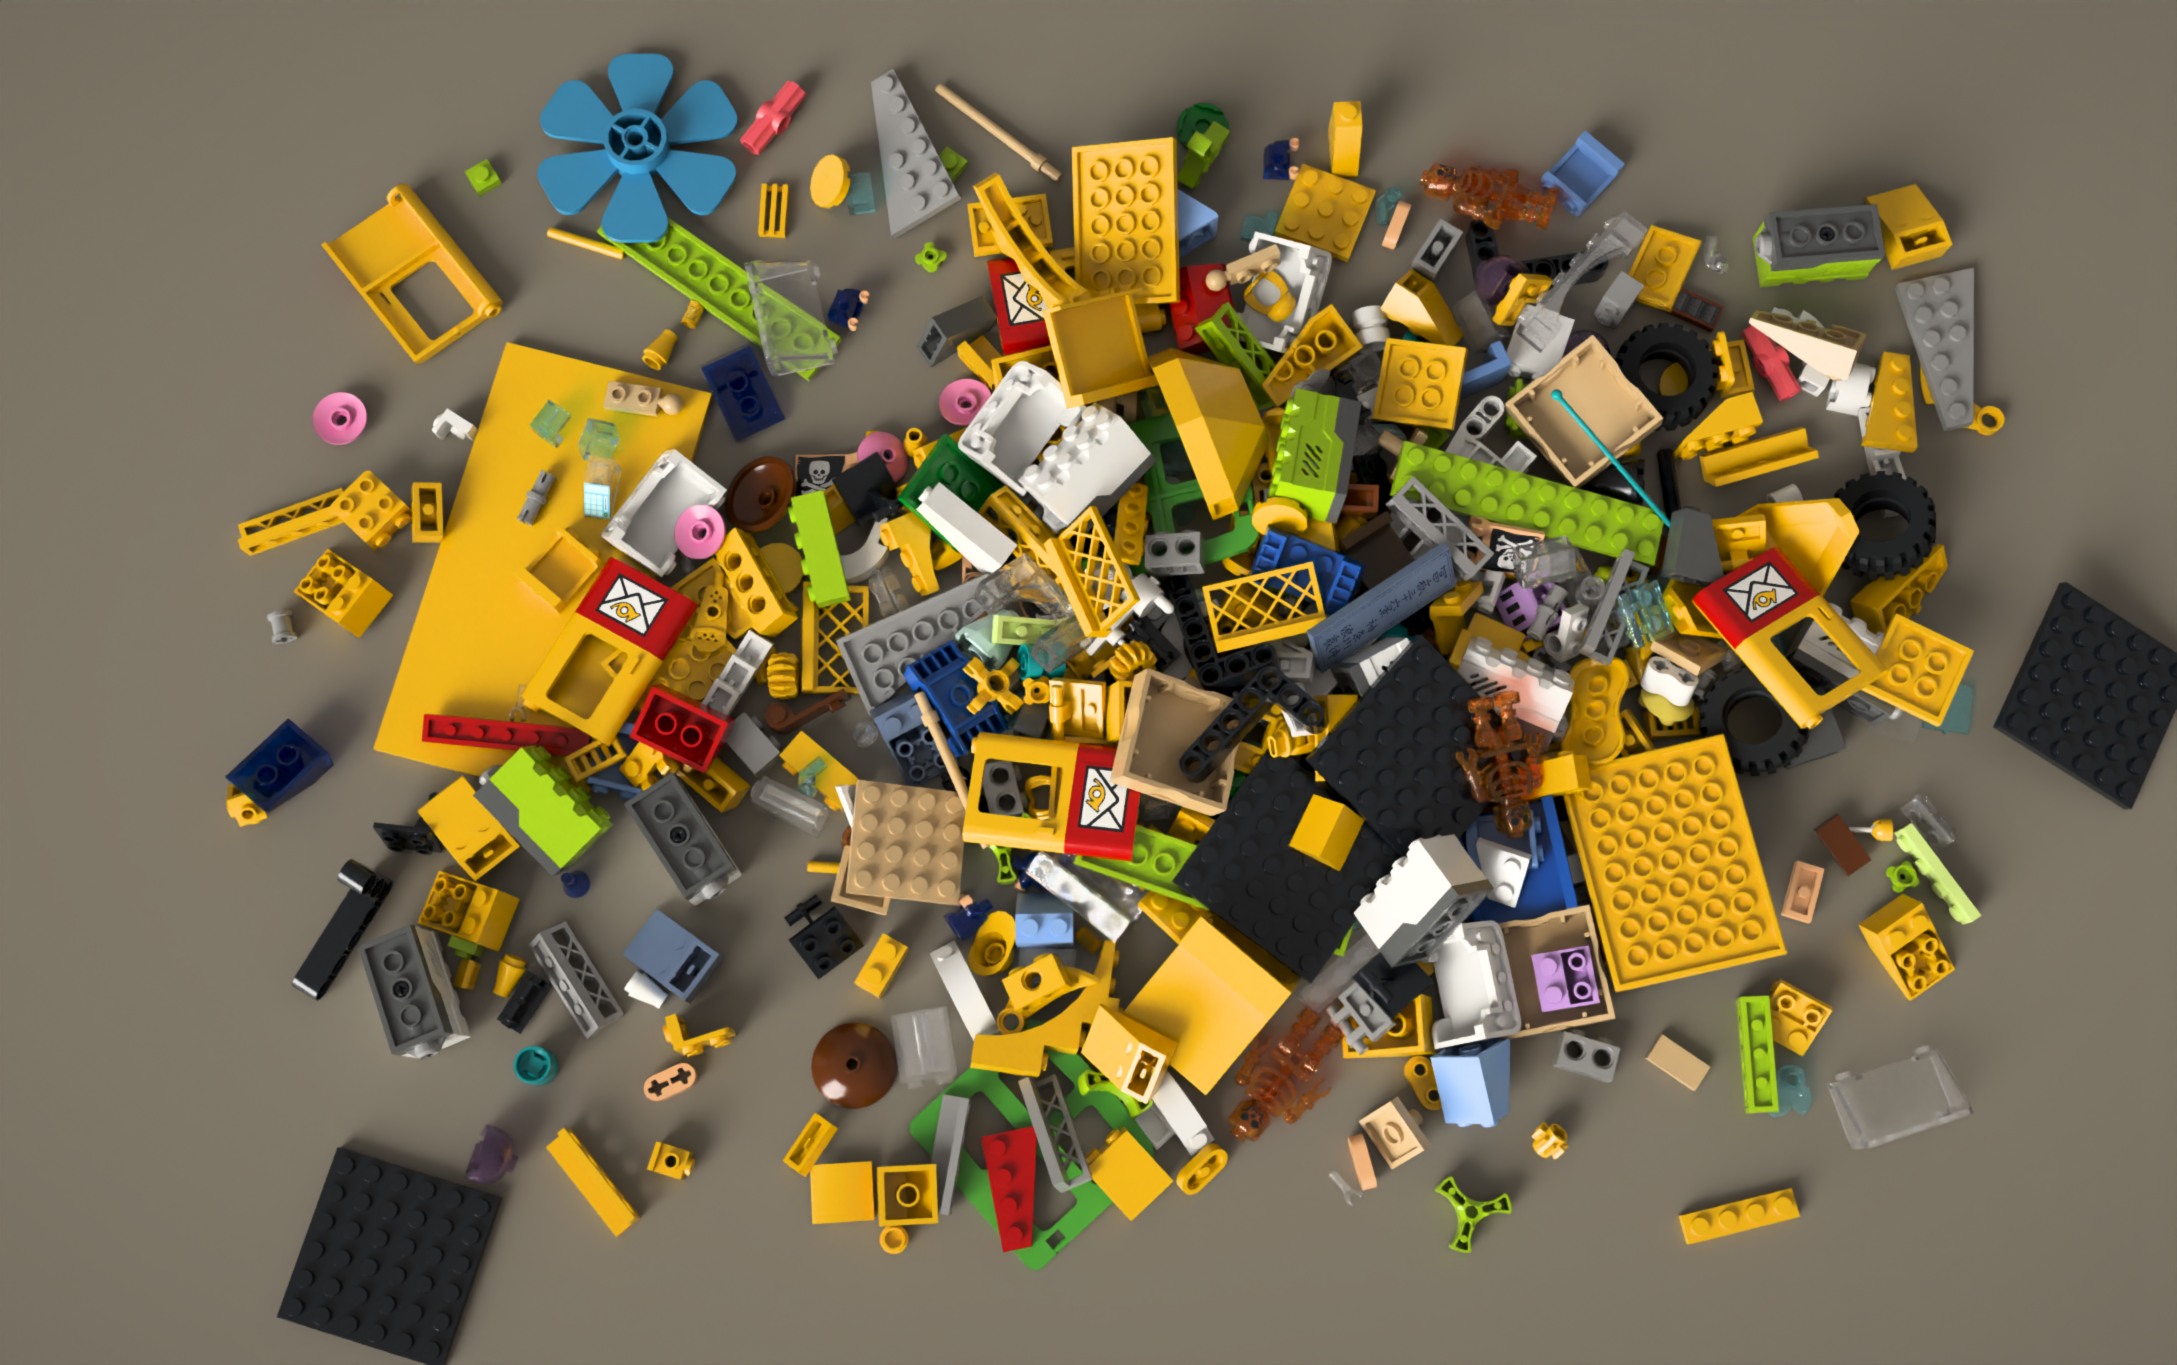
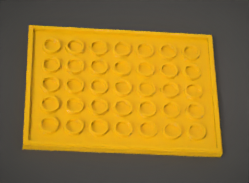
[1562,734,1787,993]

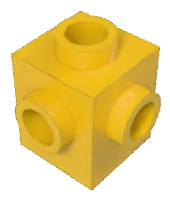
[226,777,271,827]

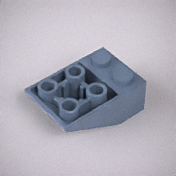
[869,689,959,787]
[622,909,724,1004]

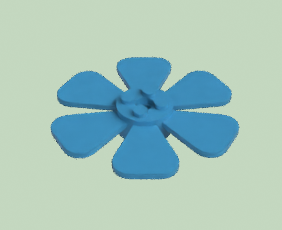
[537,54,738,243]

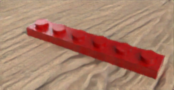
[422,713,592,758]

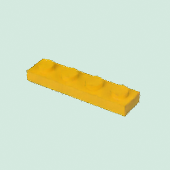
[1679,1188,1800,1244]

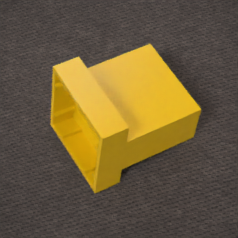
[1122,910,1302,1095]

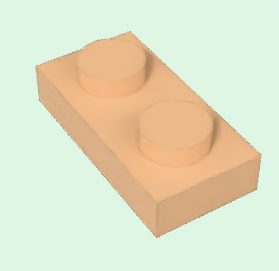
[1781,861,1825,924]

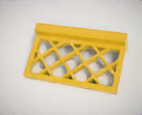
[1044,506,1140,638]
[1202,561,1326,653]
[800,582,869,695]

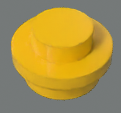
[880,1225,909,1254]

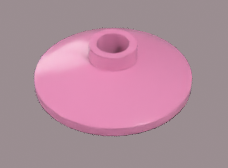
[939,379,992,426]
[312,392,367,445]
[857,432,908,482]
[674,505,726,559]

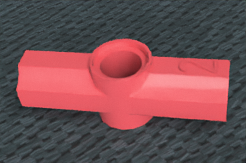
[740,81,806,155]
[1741,325,1802,402]

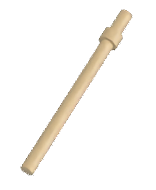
[935,83,1063,182]
[914,691,991,849]

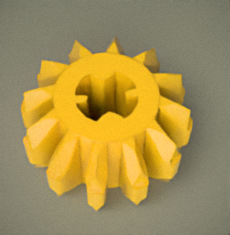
[1108,639,1157,681]
[767,652,801,700]

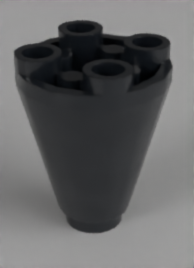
[1580,459,1645,506]

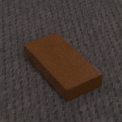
[1814,814,1871,876]

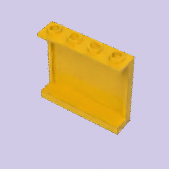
[1043,284,1159,409]

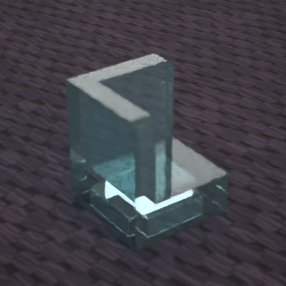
[846,172,876,216]
[1240,210,1278,242]
[530,400,571,448]
[578,418,620,464]

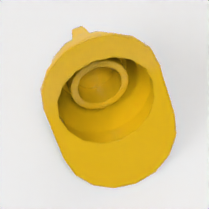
[968,911,1015,976]

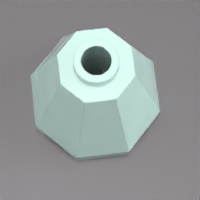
[954,609,1020,672]

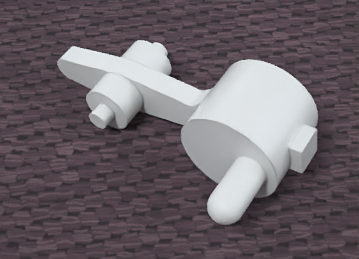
[1086,573,1175,657]

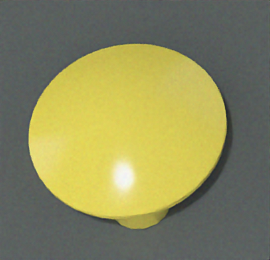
[1638,687,1694,726]

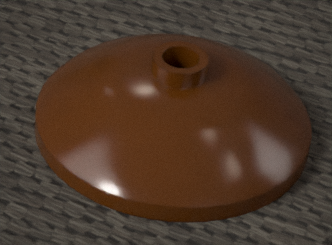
[725,456,796,533]
[811,1023,897,1109]

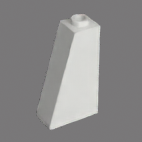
[916,482,1017,575]

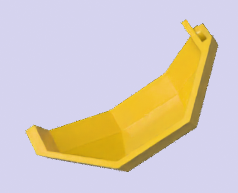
[1148,347,1269,520]
[1660,498,1860,639]

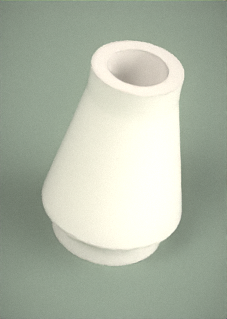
[624,971,668,1009]

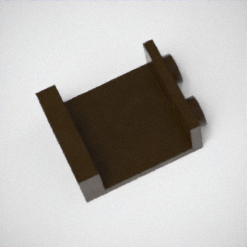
[1338,511,1415,591]

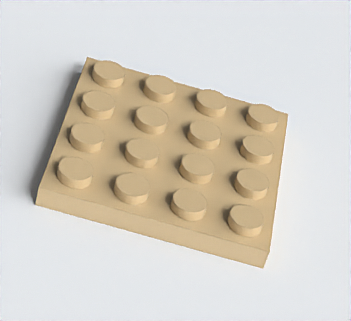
[845,780,966,905]

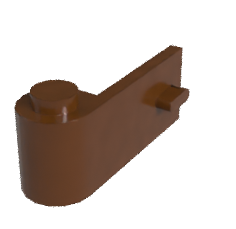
[764,688,849,735]

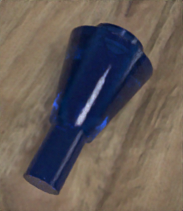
[561,870,590,898]

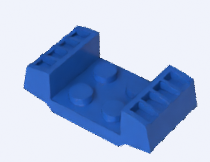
[1248,525,1367,615]
[904,640,1009,757]

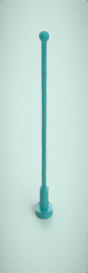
[1551,389,1727,576]

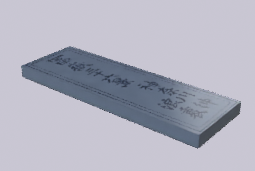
[1307,542,1456,673]

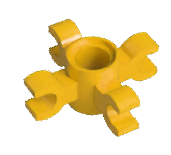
[963,657,1024,715]

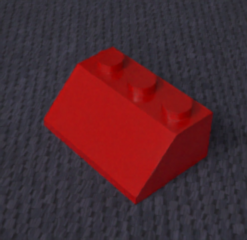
[1169,263,1240,355]
[629,683,735,774]

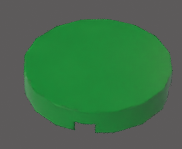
[1177,103,1229,150]

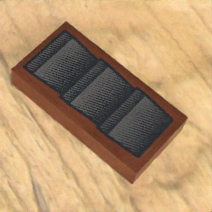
[1663,288,1724,333]

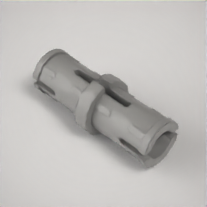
[516,470,556,526]
[1526,585,1568,641]

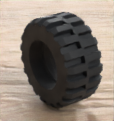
[1615,323,1719,431]
[1834,471,1936,581]
[1698,665,1809,776]

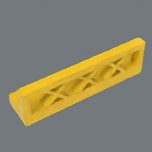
[1699,427,1819,487]
[977,485,1061,593]
[238,488,344,556]
[546,1128,641,1237]

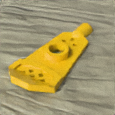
[690,572,728,653]

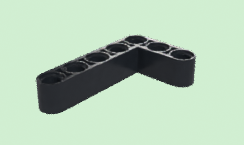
[1465,217,1608,298]
[1166,575,1281,695]
[1179,666,1328,783]
[292,859,393,1001]

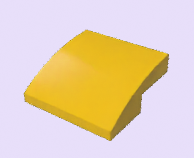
[810,1161,874,1224]

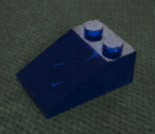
[701,343,785,442]
[225,718,334,814]

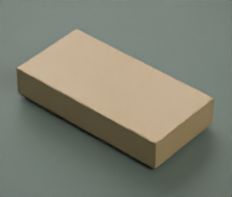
[1645,1034,1710,1091]

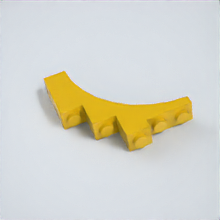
[973,172,1091,309]
[879,427,967,596]
[970,940,1123,1078]

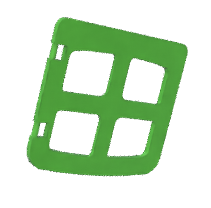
[1081,413,1260,578]
[910,1019,1154,1270]

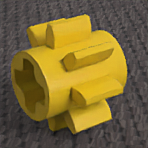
[1532,1122,1569,1160]

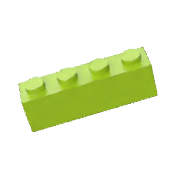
[788,490,851,608]

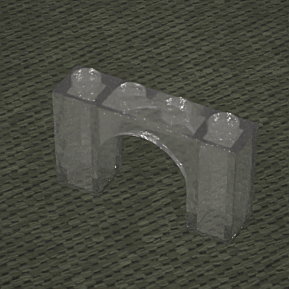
[973,553,1097,673]

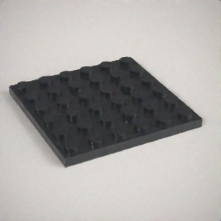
[1993,582,2177,810]
[1305,635,1535,857]
[1171,747,1401,984]
[277,1147,502,1365]

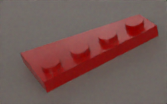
[981,1126,1037,1253]

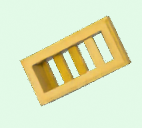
[1643,707,1702,740]
[563,735,629,783]

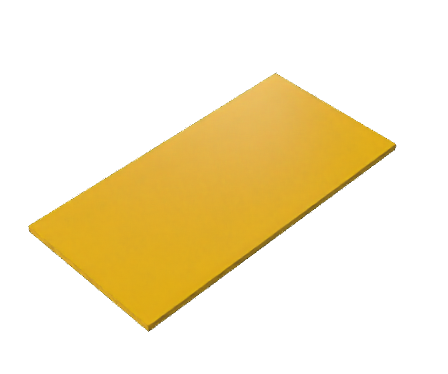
[373,342,713,795]

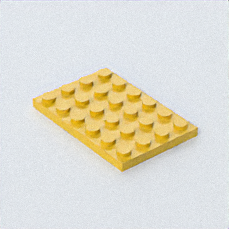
[1072,137,1180,306]

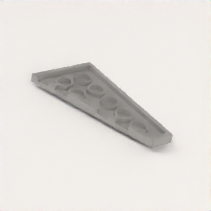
[871,69,962,239]
[1894,268,1974,431]
[835,573,999,716]

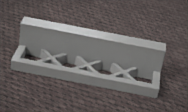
[1385,476,1494,581]
[1578,548,1649,666]
[528,921,625,1039]
[1018,1074,1093,1193]
[931,1094,972,1215]

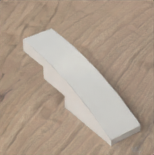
[1858,407,1906,518]
[702,629,774,716]

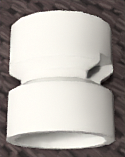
[1352,305,1391,353]

